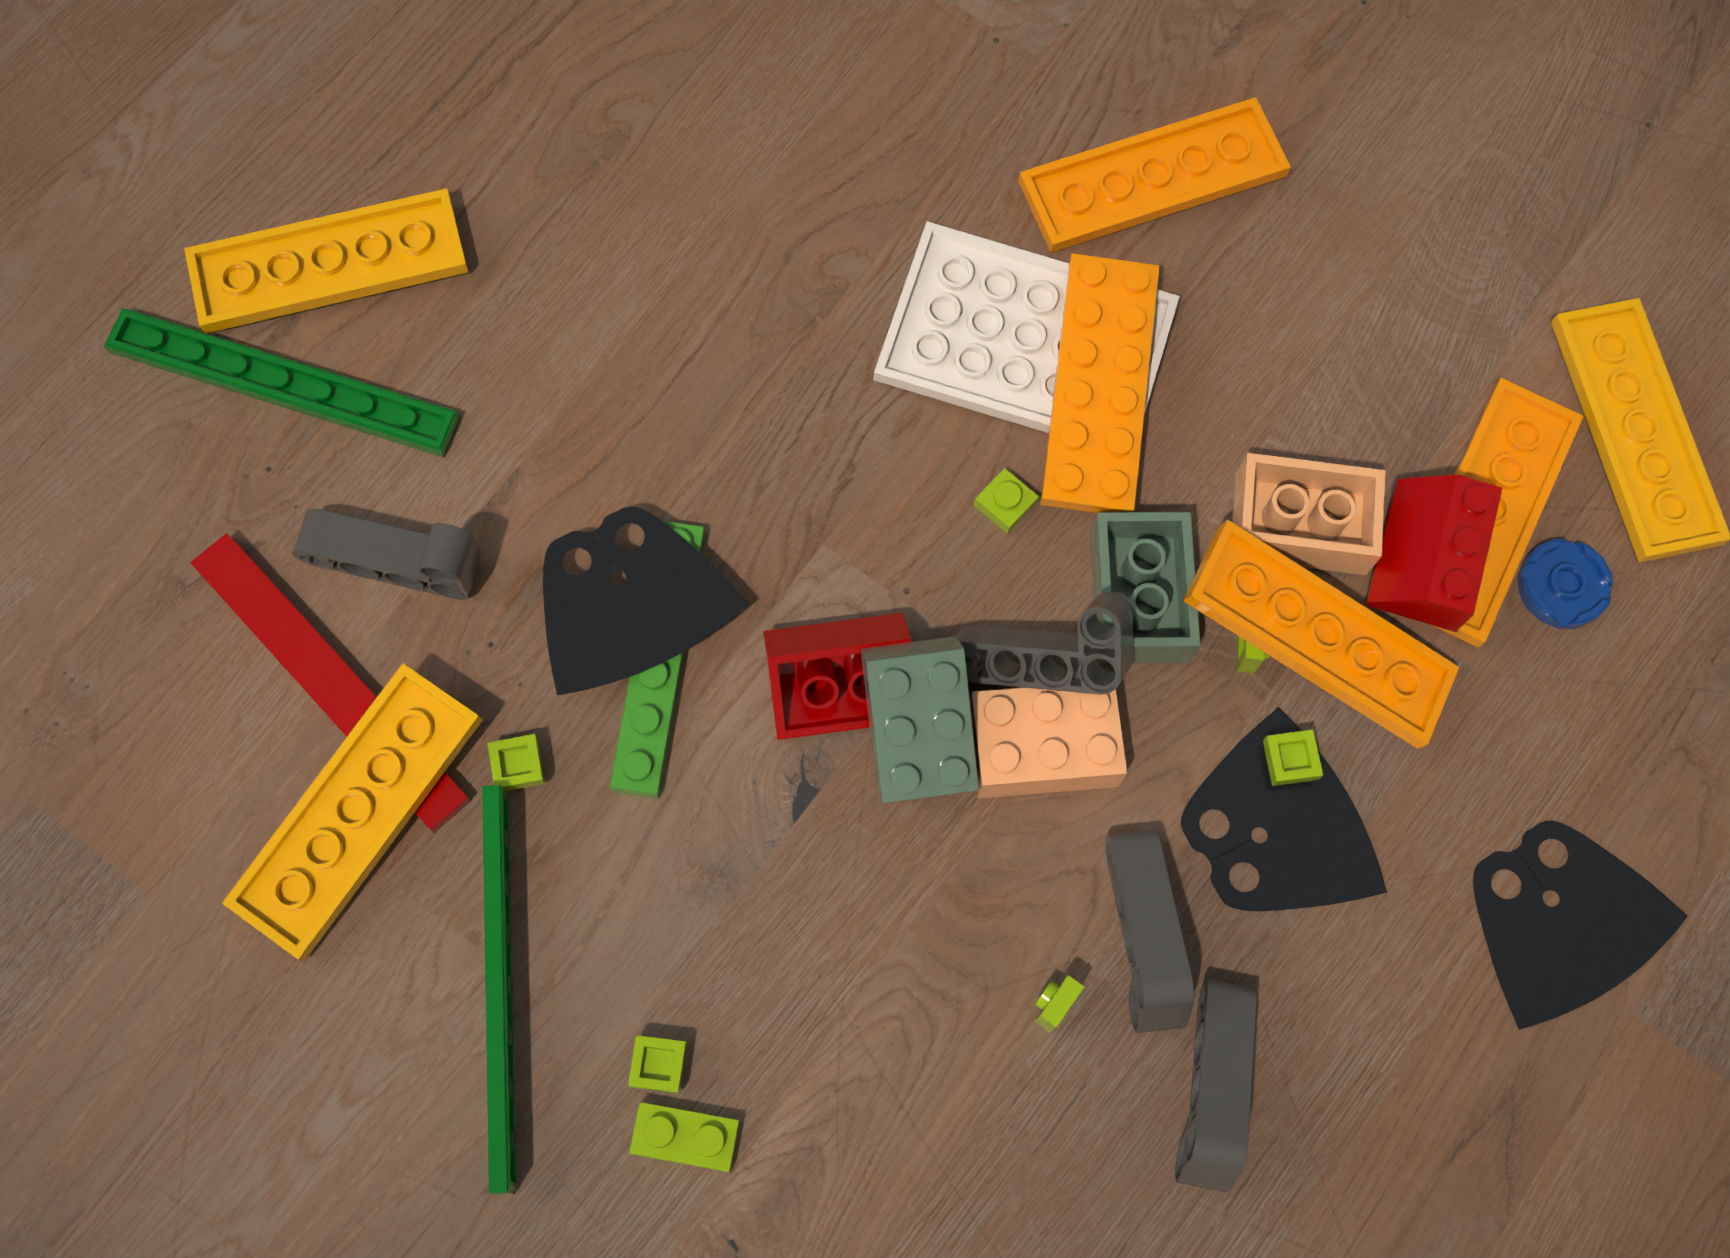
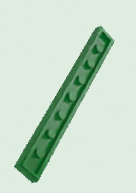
[104,307,461,458]
[482,785,517,1195]

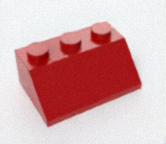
[1365,474,1503,632]
[763,613,911,740]

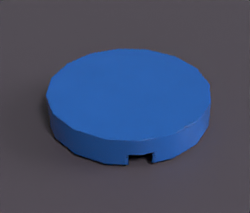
[1517,539,1613,629]

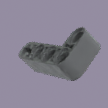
[292,509,482,600]
[955,591,1133,695]
[1105,830,1194,1033]
[1175,978,1257,1193]

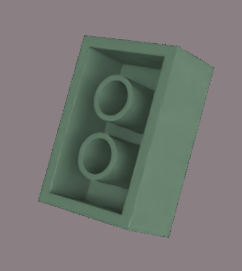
[1090,512,1200,664]
[861,636,979,803]

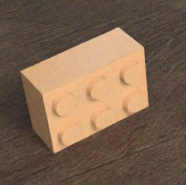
[1232,453,1386,575]
[970,688,1127,799]

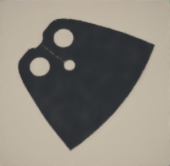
[543,506,749,695]
[1181,707,1387,911]
[1473,821,1688,1030]

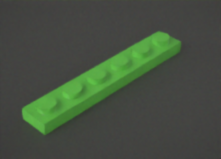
[609,521,705,799]

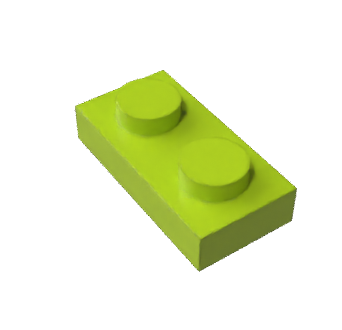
[629,1102,740,1173]

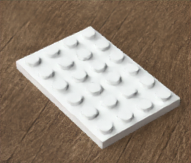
[873,221,1180,433]

